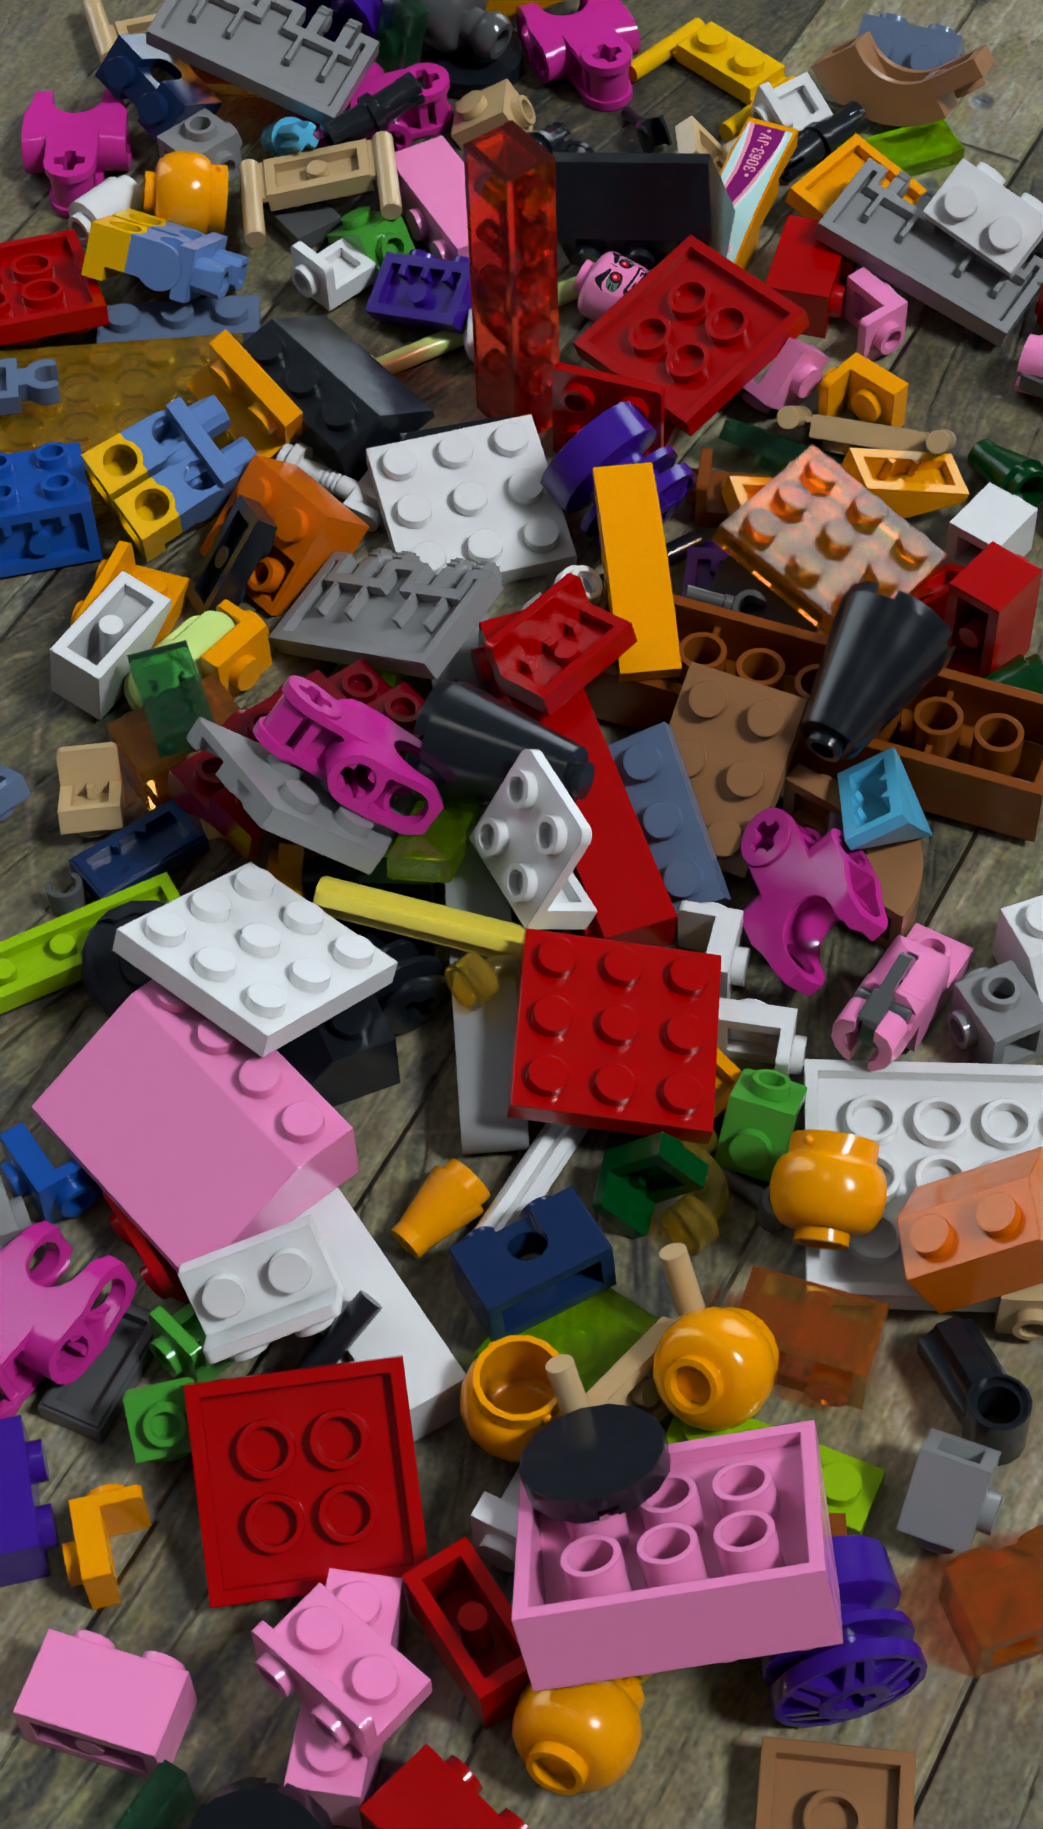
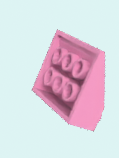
[31,979,359,1273]
[511,1420,844,1692]

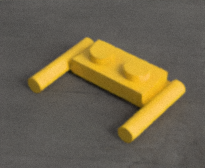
[629,18,796,142]

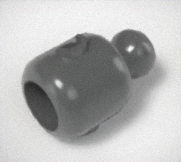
[387,0,513,60]

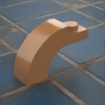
[811,31,996,127]
[783,763,923,949]

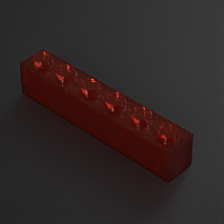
[463,120,559,433]

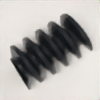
[339,919,452,1034]

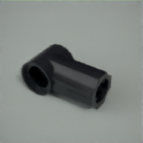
[917,1315,1032,1466]

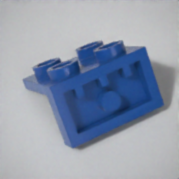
[0,442,103,578]

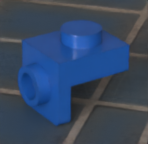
[0,1122,103,1224]

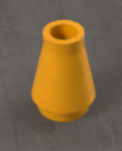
[390,1158,490,1259]

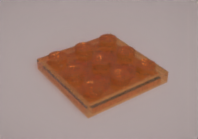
[711,444,948,636]

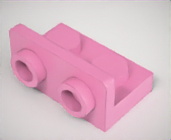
[251,1583,433,1759]

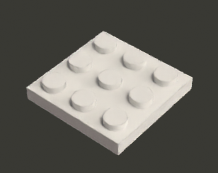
[366,414,577,584]
[112,862,398,1057]

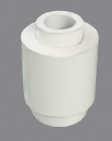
[68,175,143,245]

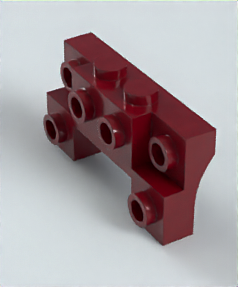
[167,658,425,862]

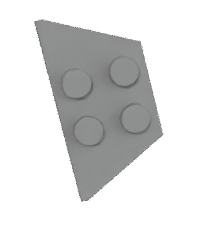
[186,716,406,875]

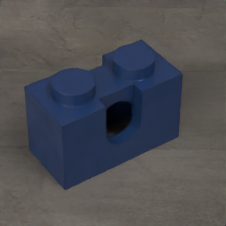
[95,33,223,143]
[449,1186,617,1342]

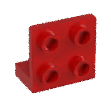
[551,362,680,457]

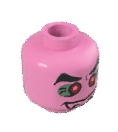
[573,251,650,322]

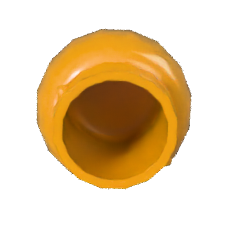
[142,151,228,235]
[770,1129,887,1251]
[653,1306,779,1431]
[460,1335,562,1462]
[512,1676,645,1795]

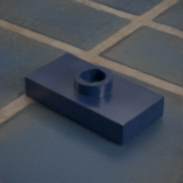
[68,799,210,901]

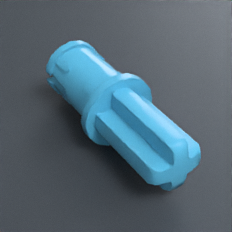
[261,117,319,157]

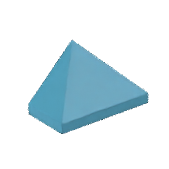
[837,747,933,850]

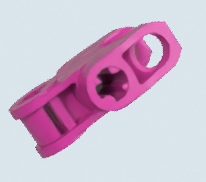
[516,0,640,111]
[295,62,453,152]
[21,89,133,218]
[252,675,444,835]
[741,807,888,997]
[0,1220,137,1419]

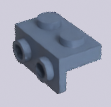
[857,13,965,70]

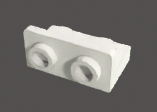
[178,1214,344,1364]

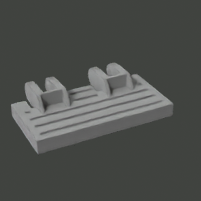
[146,0,380,125]
[813,158,1043,348]
[269,548,504,680]

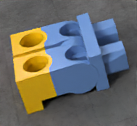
[81,208,249,303]
[81,395,258,563]

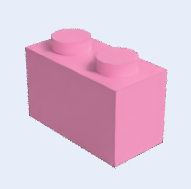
[13,1629,198,1784]

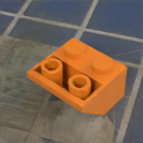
[199,454,370,616]

